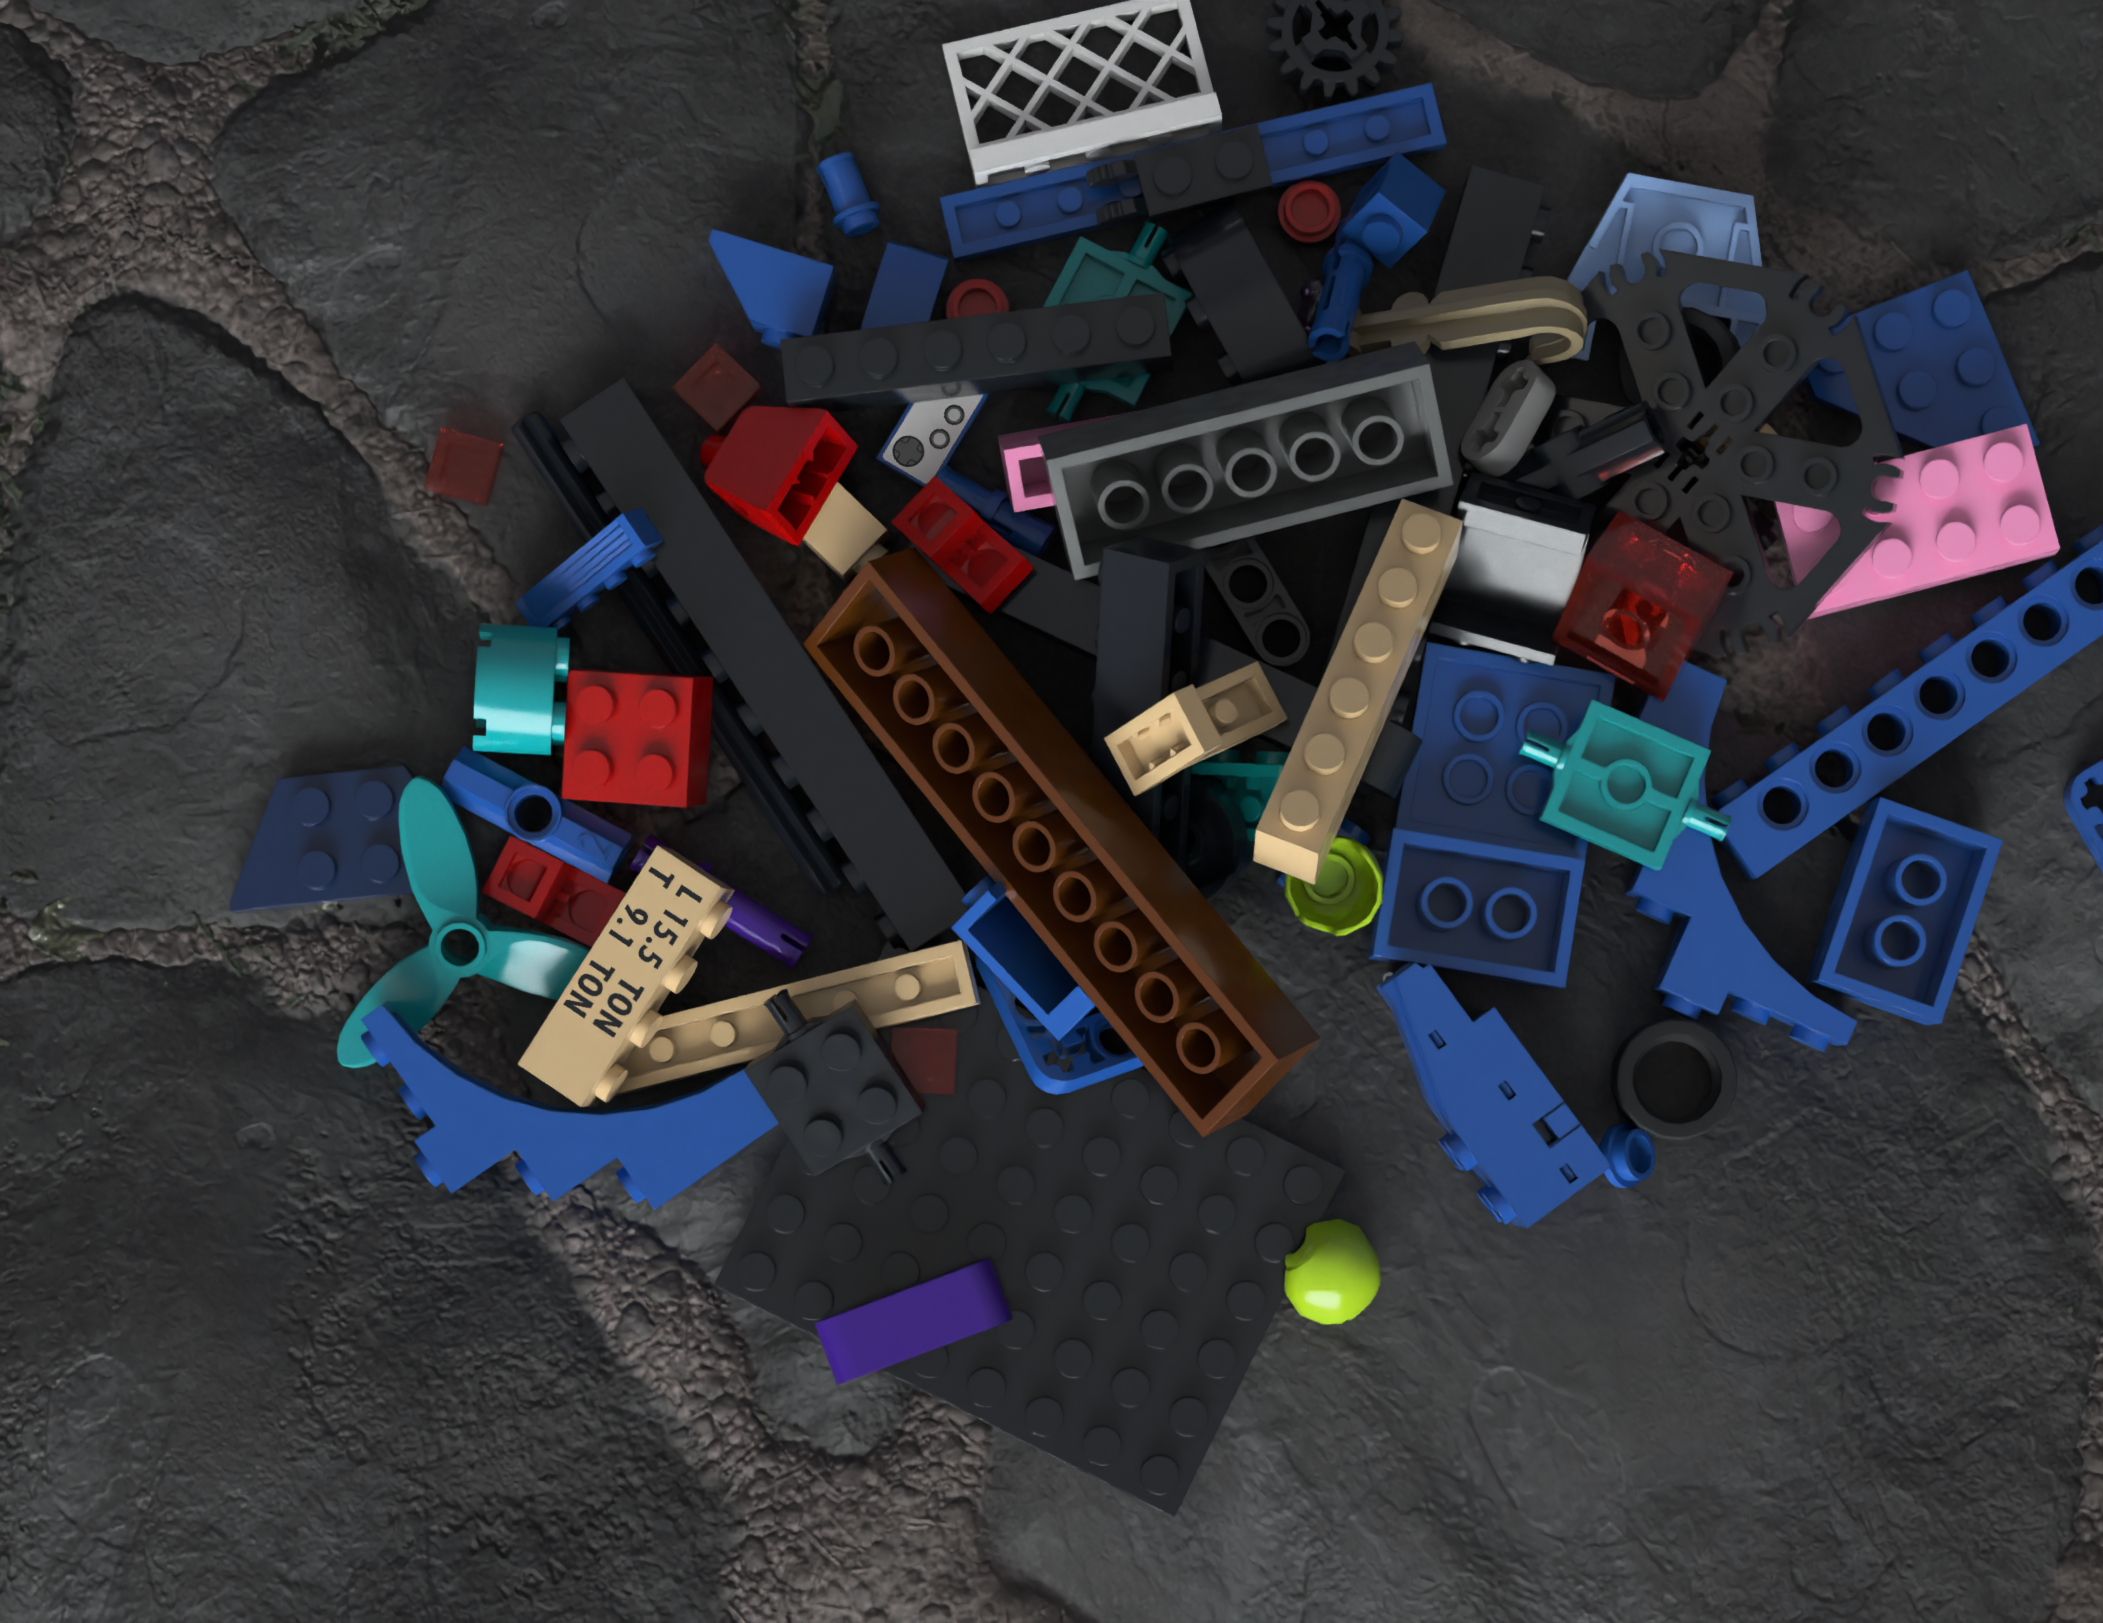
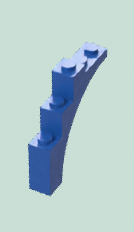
[1624,653,1858,1052]
[361,1001,779,1210]

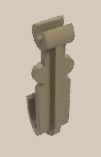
[1326,276,1587,365]

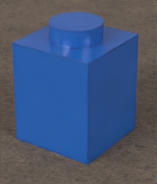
[1341,152,1446,269]

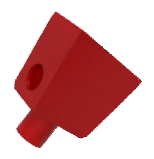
[700,406,859,546]

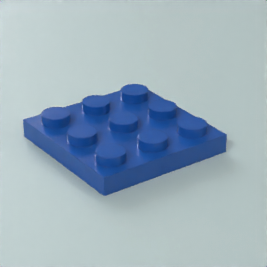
[1394,642,1616,859]

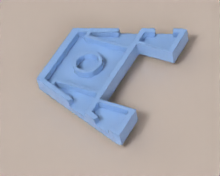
[1567,173,1767,361]

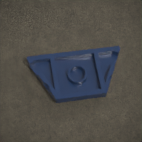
[230,765,414,913]

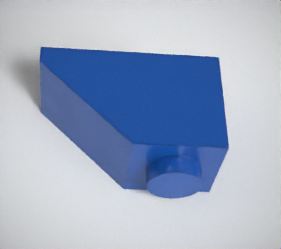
[709,229,837,350]

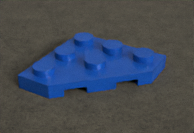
[1803,270,2040,449]

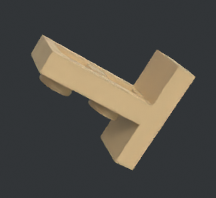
[1104,661,1288,796]

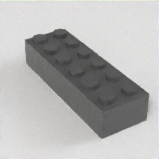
[1038,341,1454,581]

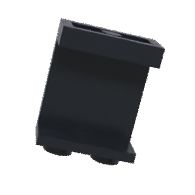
[1429,472,1597,666]

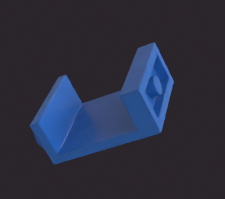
[951,874,1096,1041]

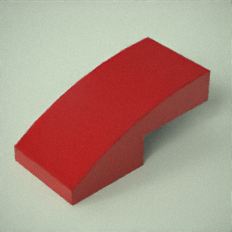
[891,476,1034,614]
[482,835,626,947]

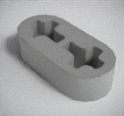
[1461,360,1556,477]

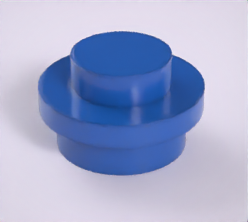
[1598,1123,1656,1188]

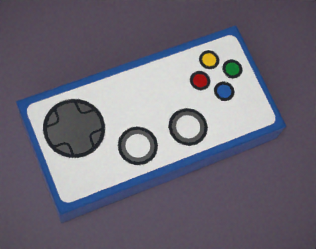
[876,393,992,489]

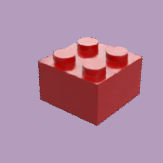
[562,668,713,808]

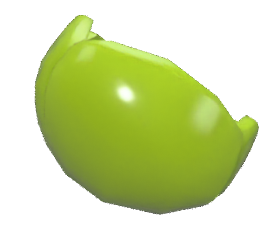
[1284,835,1383,936]
[1284,1219,1381,1324]

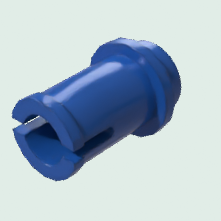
[816,152,881,238]

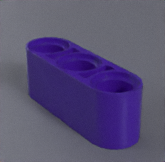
[814,1258,1013,1385]

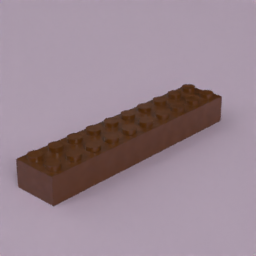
[802,547,1321,1138]

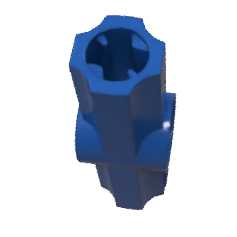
[441,746,635,884]

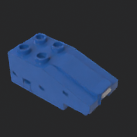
[1375,962,1612,1228]

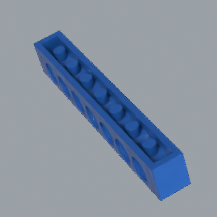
[1708,523,2103,882]

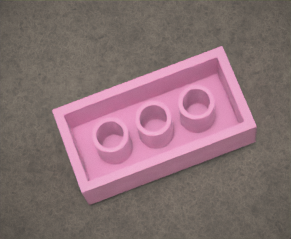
[1773,424,2060,620]

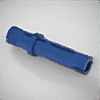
[1308,216,1374,362]

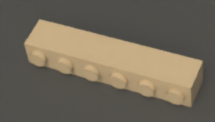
[1253,499,1463,885]

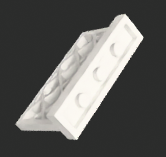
[942,0,1222,189]

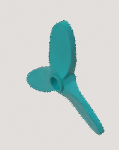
[337,775,591,1068]

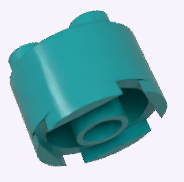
[473,623,570,755]

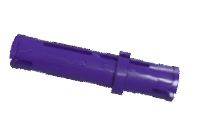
[630,834,814,970]

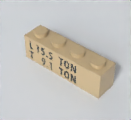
[518,845,735,1107]

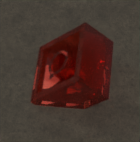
[1552,510,1733,702]

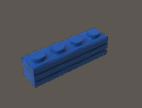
[514,508,663,633]

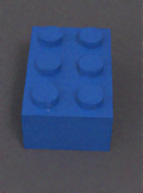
[1805,797,2003,1025]
[1367,828,1585,990]

